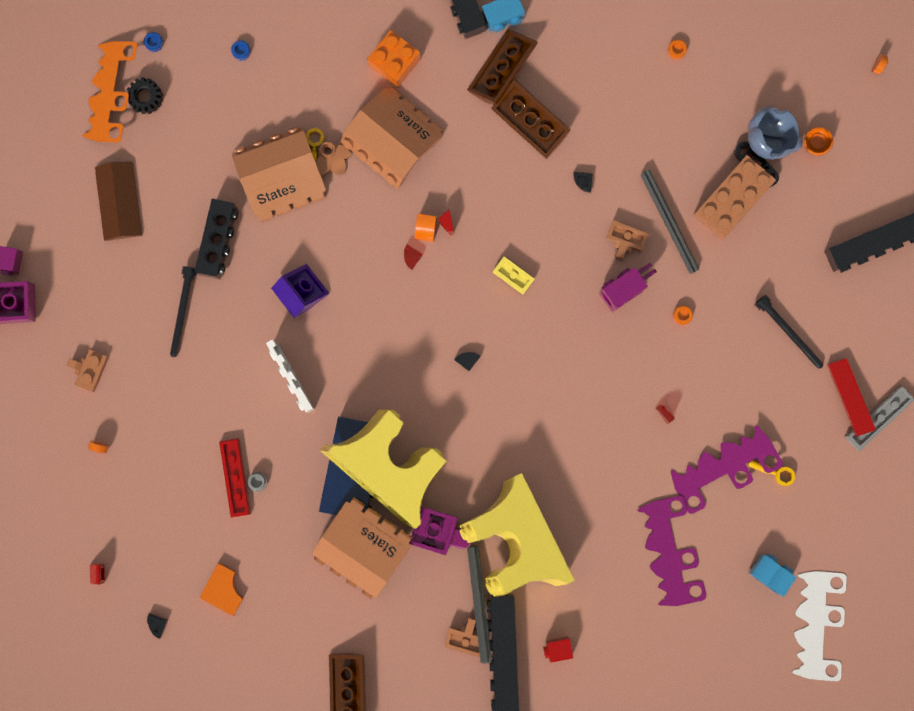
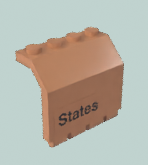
[340,87,444,189]
[232,126,326,222]
[312,497,412,599]

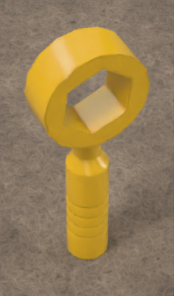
[306,128,325,162]
[747,460,795,486]

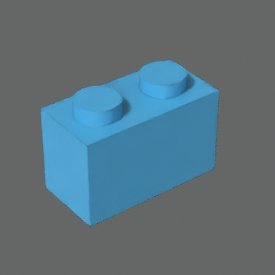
[482,0,525,32]

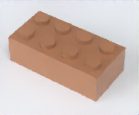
[693,155,776,240]

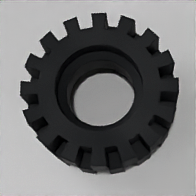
[127,77,163,114]

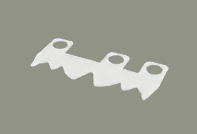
[792,571,847,681]

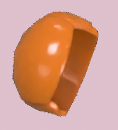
[804,127,834,156]

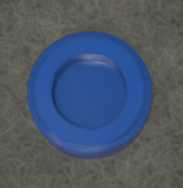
[144,32,164,52]
[231,40,251,61]

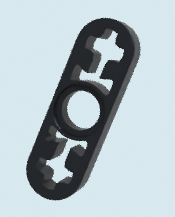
[734,142,779,187]

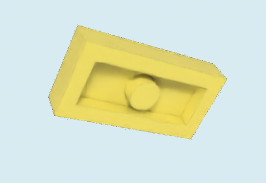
[493,257,535,295]

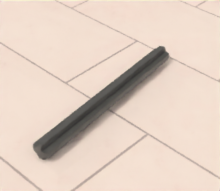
[641,170,699,274]
[467,546,492,664]

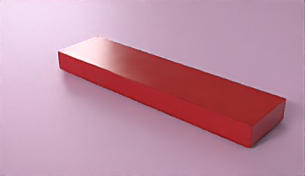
[827,358,876,437]
[219,438,251,518]

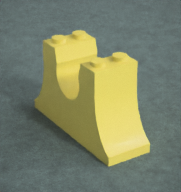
[320,409,446,529]
[459,473,575,596]

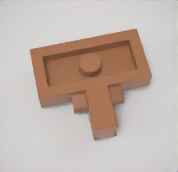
[606,220,649,261]
[66,350,109,392]
[444,617,480,657]

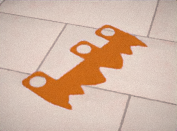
[82,41,137,143]

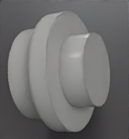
[248,472,267,492]

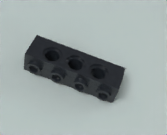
[194,198,239,280]

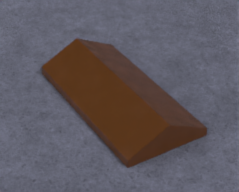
[467,29,538,105]
[491,80,571,159]
[95,162,142,241]
[329,653,366,711]

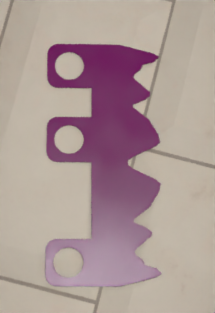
[671,425,783,514]
[637,496,706,606]

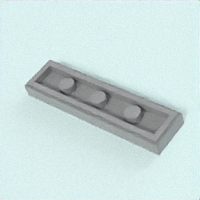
[845,385,914,451]

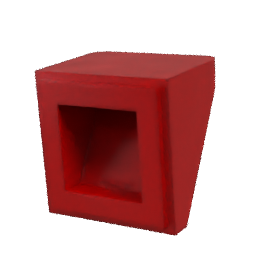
[439,210,454,235]
[90,564,105,585]

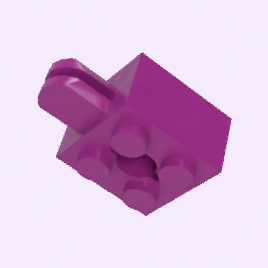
[600,262,657,312]
[409,506,470,555]

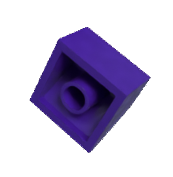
[271,264,329,318]

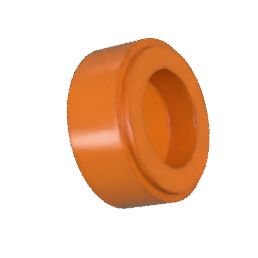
[668,39,687,60]
[872,54,889,74]
[673,305,693,325]
[88,440,109,453]

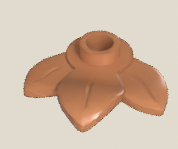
[316,141,352,176]

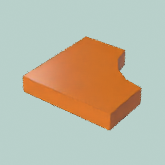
[199,563,244,616]

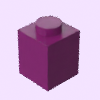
[0,246,23,276]

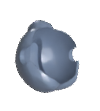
[748,106,803,160]

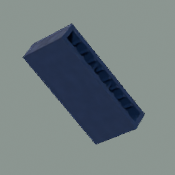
[319,416,374,515]

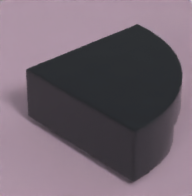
[573,172,593,193]
[454,352,481,371]
[147,613,168,639]

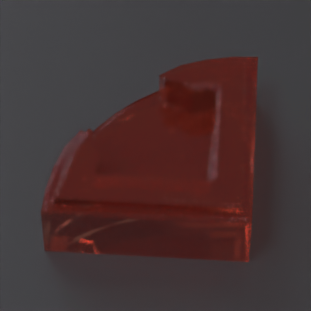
[404,244,423,270]
[655,405,675,424]

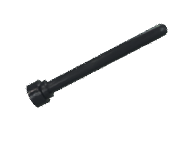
[170,266,197,357]
[754,294,823,369]

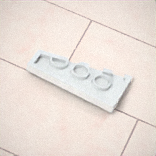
[266,339,314,413]

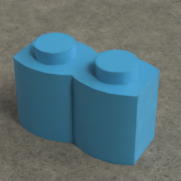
[749,553,797,597]

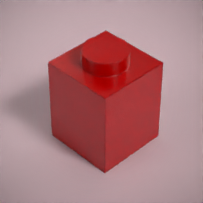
[543,637,573,663]

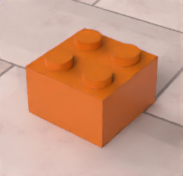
[367,30,421,88]

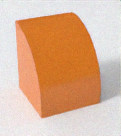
[415,214,437,242]

